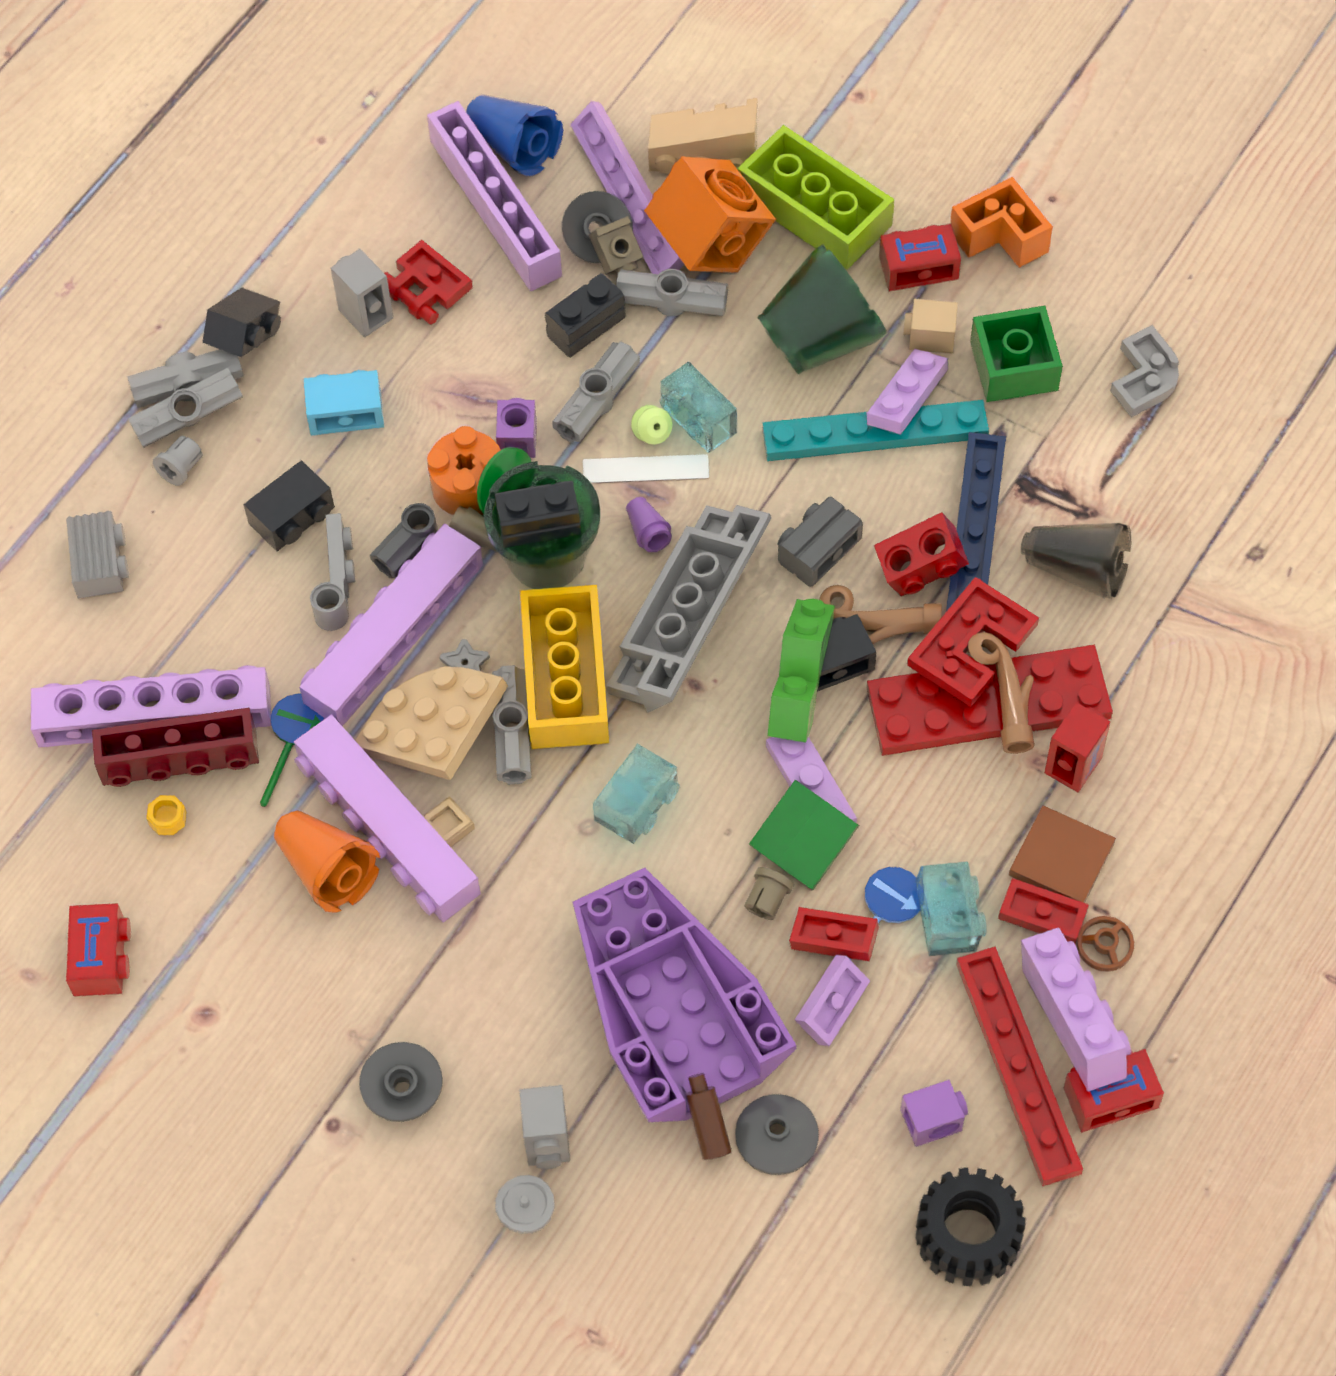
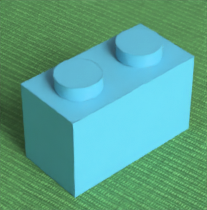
[303,370,384,436]

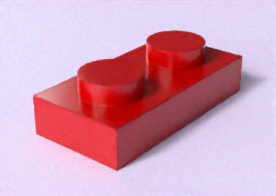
[998,878,1089,944]
[789,907,879,962]

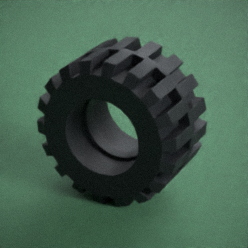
[915,1167,1026,1286]

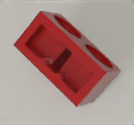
[874,512,969,597]

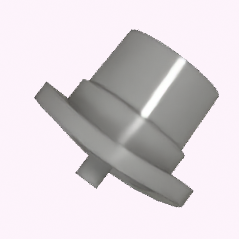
[495,1175,554,1234]

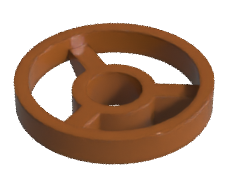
[1077,916,1134,971]

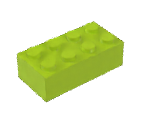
[737,125,895,270]

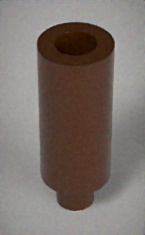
[685,1073,732,1160]

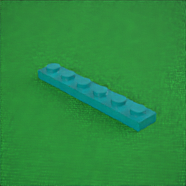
[762,400,989,461]

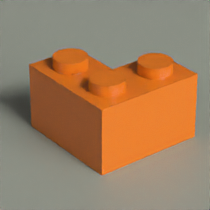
[950,177,1053,268]

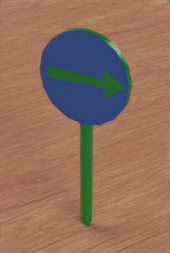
[260,693,325,807]

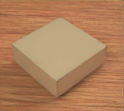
[423,796,475,847]

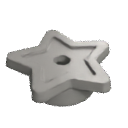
[440,639,490,671]

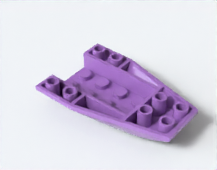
[573,867,797,1122]

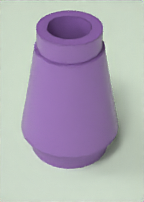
[626,497,672,552]

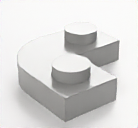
[1110,325,1179,417]

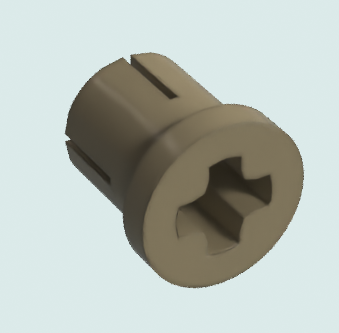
[744,867,794,920]

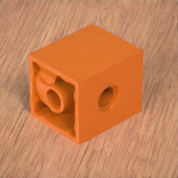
[644,156,776,273]

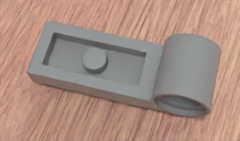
[310,513,355,631]

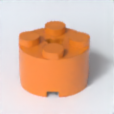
[427,426,500,515]

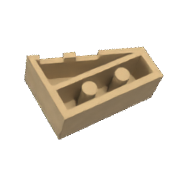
[648,98,758,173]

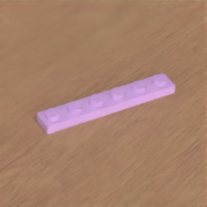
[570,101,685,274]

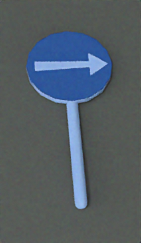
[850,867,924,960]

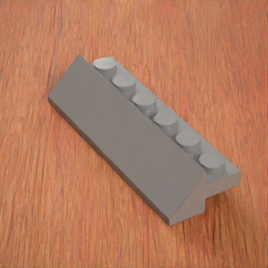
[606,505,771,713]

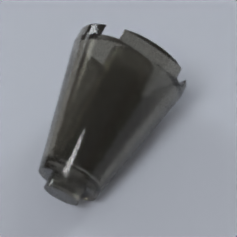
[1021,523,1132,599]

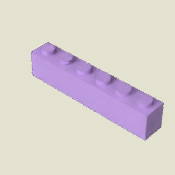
[427,101,562,292]
[299,523,483,726]
[294,714,481,923]

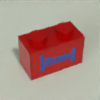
[879,224,961,292]
[1044,702,1111,793]
[66,903,131,996]
[1063,1049,1164,1133]

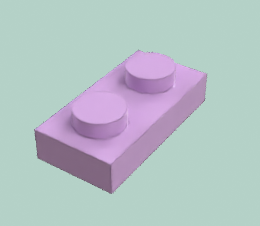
[795,955,870,1046]

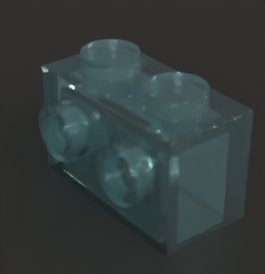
[660,361,737,453]
[593,743,680,844]
[915,861,986,956]

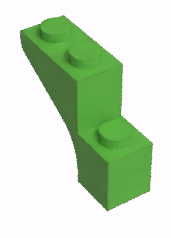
[767,599,835,743]

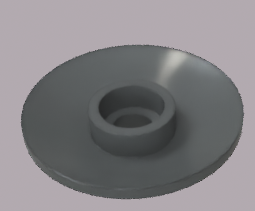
[562,191,633,263]
[359,1042,443,1122]
[735,1094,819,1175]

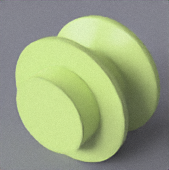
[631,405,672,445]

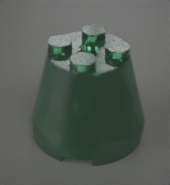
[757,244,888,375]
[484,461,601,589]

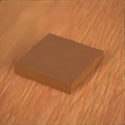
[1009,805,1116,903]

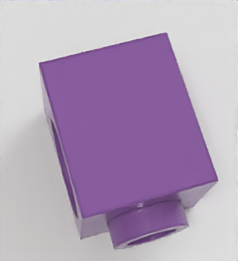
[496,398,537,458]
[900,1080,968,1147]

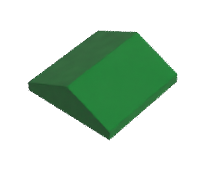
[749,780,860,890]

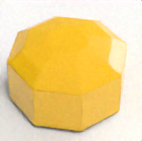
[146,795,187,835]

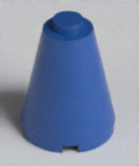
[466,95,563,176]

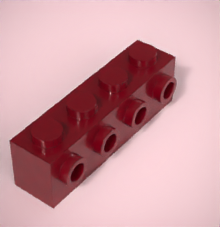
[92,707,259,787]

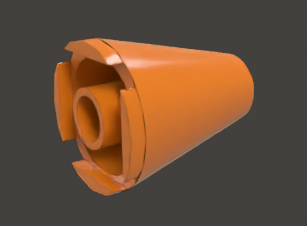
[274,811,380,913]

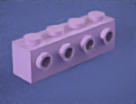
[1021,928,1131,1091]

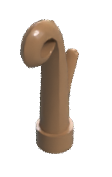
[819,585,942,644]
[968,632,1035,754]

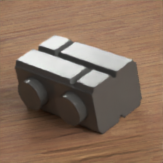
[777,496,863,587]

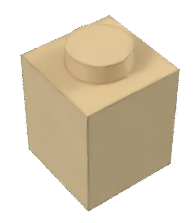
[903,299,958,354]

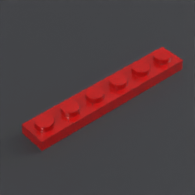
[956,946,1083,1187]

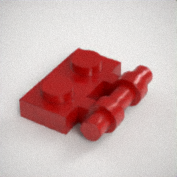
[384,239,473,325]

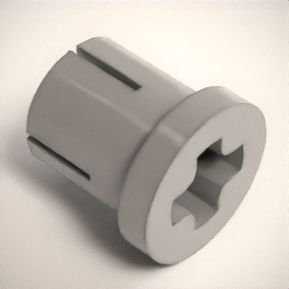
[153,436,203,486]

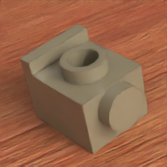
[589,216,643,275]

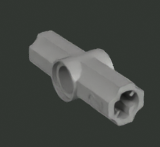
[616,269,728,316]
[552,341,640,443]
[127,349,244,408]
[128,368,243,448]
[492,665,531,785]

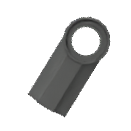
[370,503,438,579]

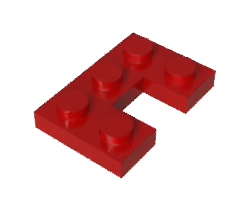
[907,577,1039,707]

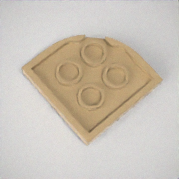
[355,666,508,780]

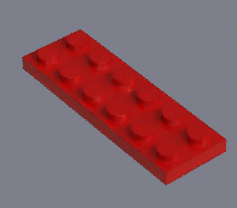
[866,644,1113,756]

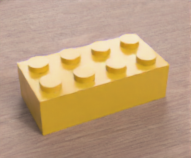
[520,585,609,749]

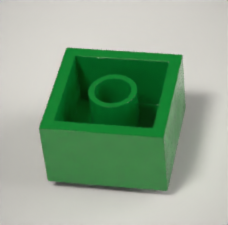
[970,305,1063,402]

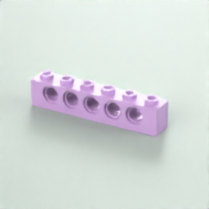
[31,665,271,748]

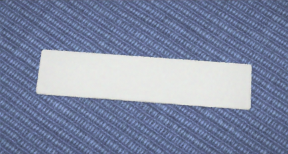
[583,454,709,483]

